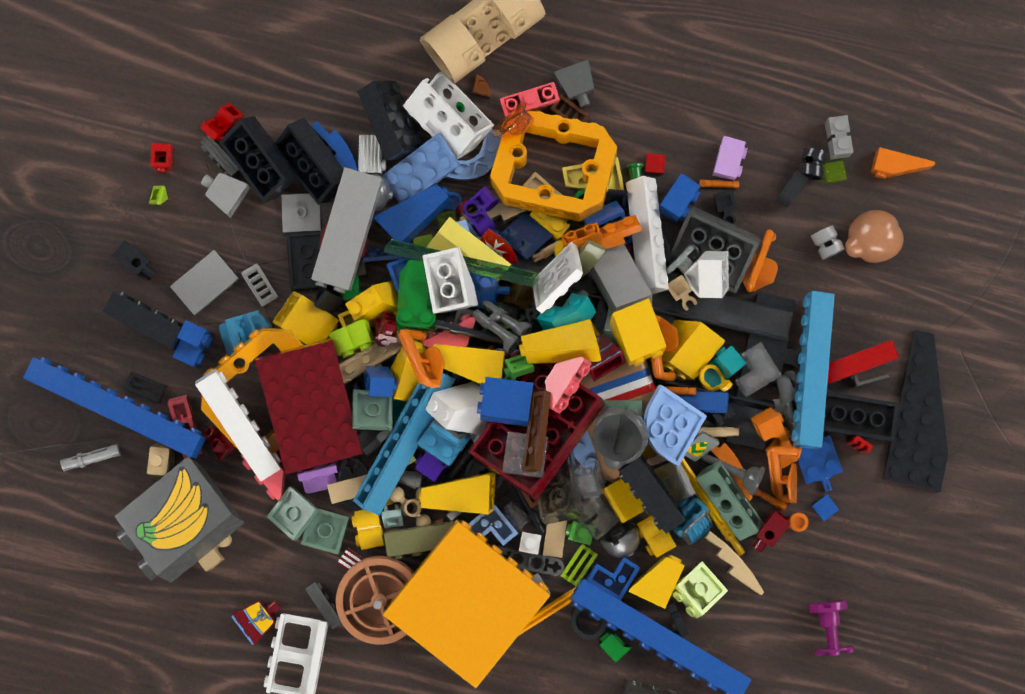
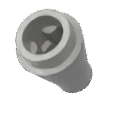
[398,471,425,490]

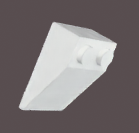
[423,247,478,313]

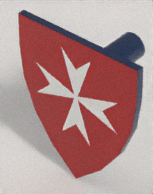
[479,228,518,263]

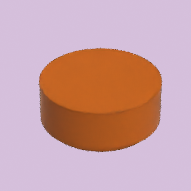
[789,512,809,532]

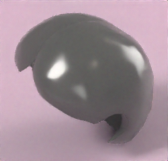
[592,408,648,469]

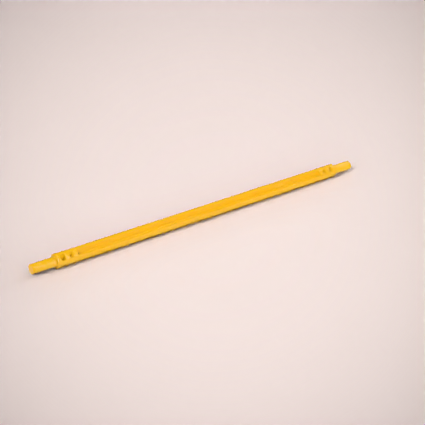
[566,299,745,556]

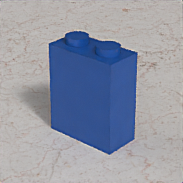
[477,377,533,427]

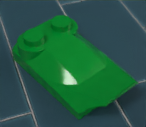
[396,260,436,332]

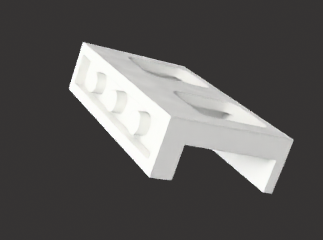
[264,613,328,694]

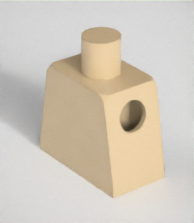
[147,443,175,480]

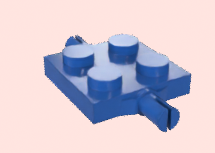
[468,268,510,309]
[796,435,843,492]

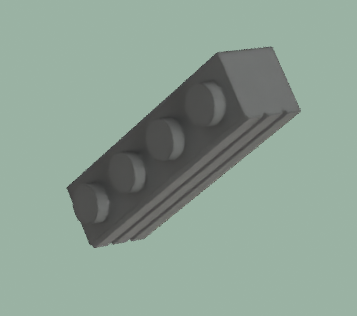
[200,136,240,178]
[305,582,341,629]

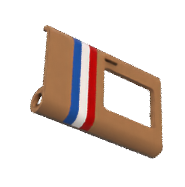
[580,359,667,483]

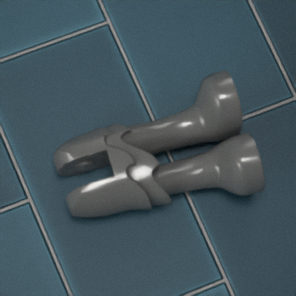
[473,300,532,354]
[777,370,799,430]

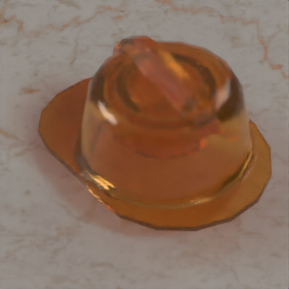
[493,102,534,137]

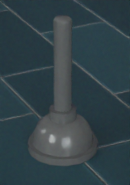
[701,454,766,496]

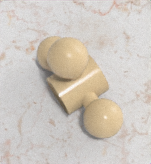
[390,486,431,527]

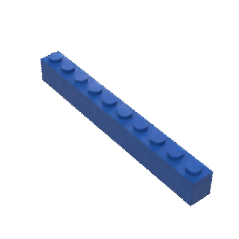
[23,357,206,459]
[569,579,752,694]

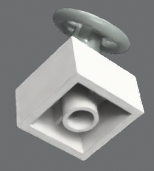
[666,245,729,298]

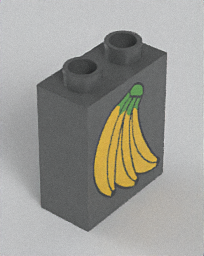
[114,456,244,583]

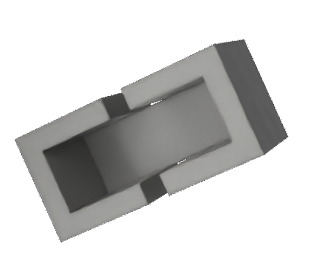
[825,115,853,160]

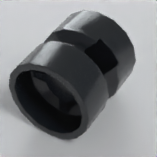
[799,148,828,180]

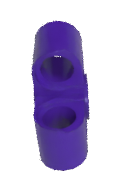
[463,186,499,237]

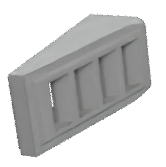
[241,263,278,307]

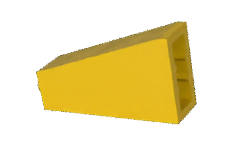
[519,319,601,364]
[433,344,505,385]
[419,472,496,514]

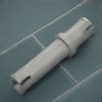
[60,444,121,472]

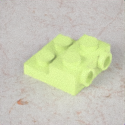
[673,561,728,618]

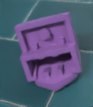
[297,461,337,493]

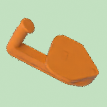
[742,229,778,293]
[651,315,679,382]
[398,329,444,388]
[767,447,802,503]

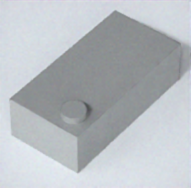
[589,244,652,313]

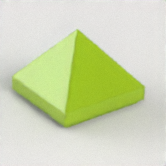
[149,186,168,205]

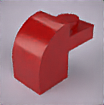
[200,103,244,141]

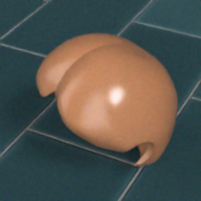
[845,210,904,263]

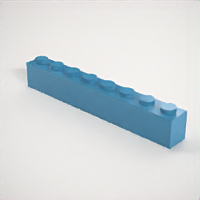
[791,291,835,449]
[353,371,455,515]

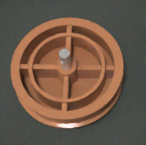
[336,556,414,645]

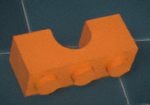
[751,407,798,469]

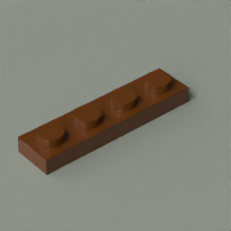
[522,390,551,473]

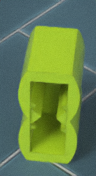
[329,319,376,358]

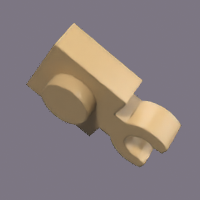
[668,275,697,311]

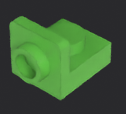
[503,355,534,381]
[565,521,595,545]

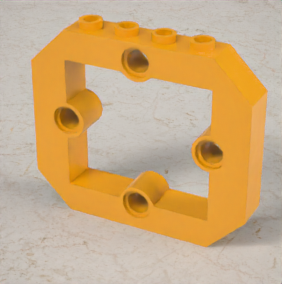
[490,110,617,222]
[201,328,304,454]

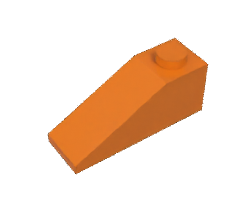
[870,147,935,179]

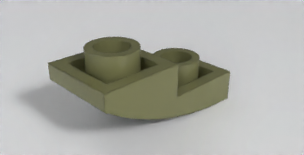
[579,240,606,277]

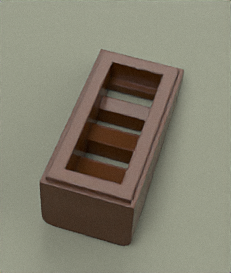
[547,93,590,122]

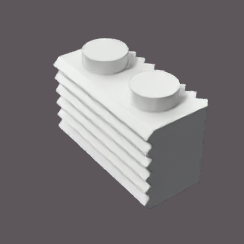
[358,135,386,176]

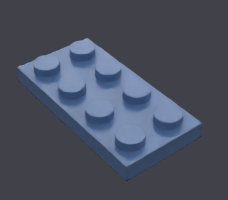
[382,133,461,203]

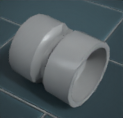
[811,225,845,260]

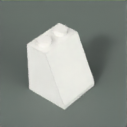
[425,382,488,435]

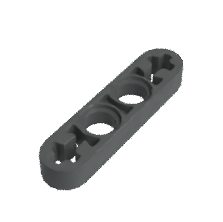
[498,547,564,576]

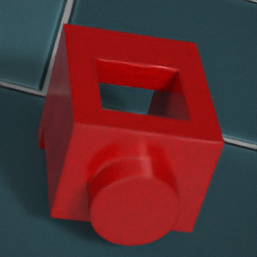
[150,143,175,173]

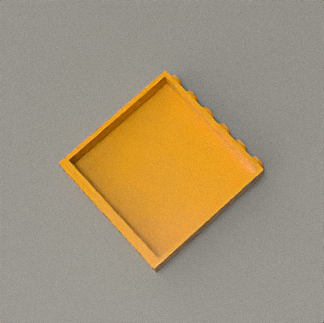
[383,520,550,688]

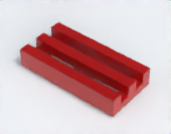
[846,436,873,454]

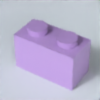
[712,136,748,181]

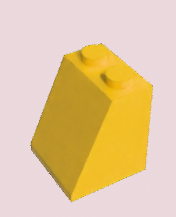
[346,281,398,328]
[272,291,339,345]
[609,298,666,366]
[662,320,725,381]
[390,340,429,402]
[601,479,644,523]
[627,555,685,609]

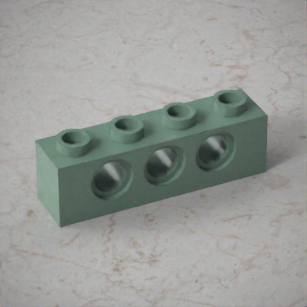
[696,461,763,541]

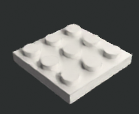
[532,241,583,313]

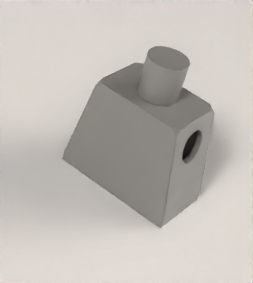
[201,173,250,218]

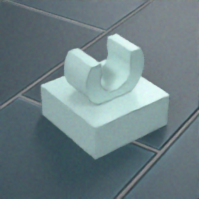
[382,504,404,528]

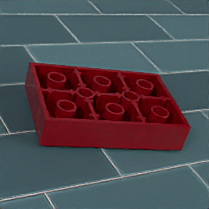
[255,338,362,474]
[469,363,605,501]

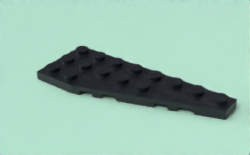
[882,330,948,492]

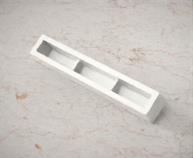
[626,176,669,294]
[195,368,282,481]

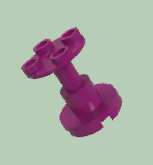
[808,600,854,656]

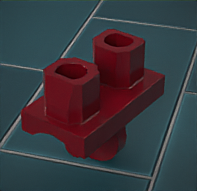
[374,311,398,347]
[203,426,235,461]

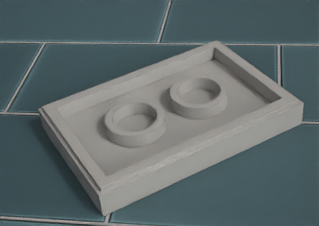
[170,250,239,316]

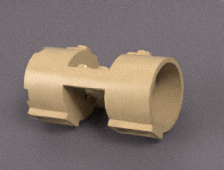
[420,0,546,84]

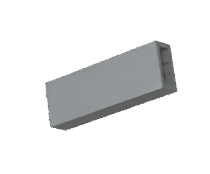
[311,167,384,293]

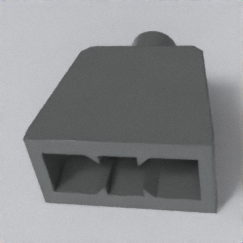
[554,59,594,108]

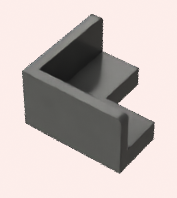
[358,425,394,456]

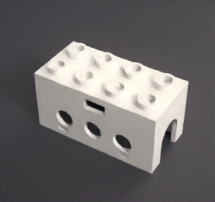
[403,71,494,159]

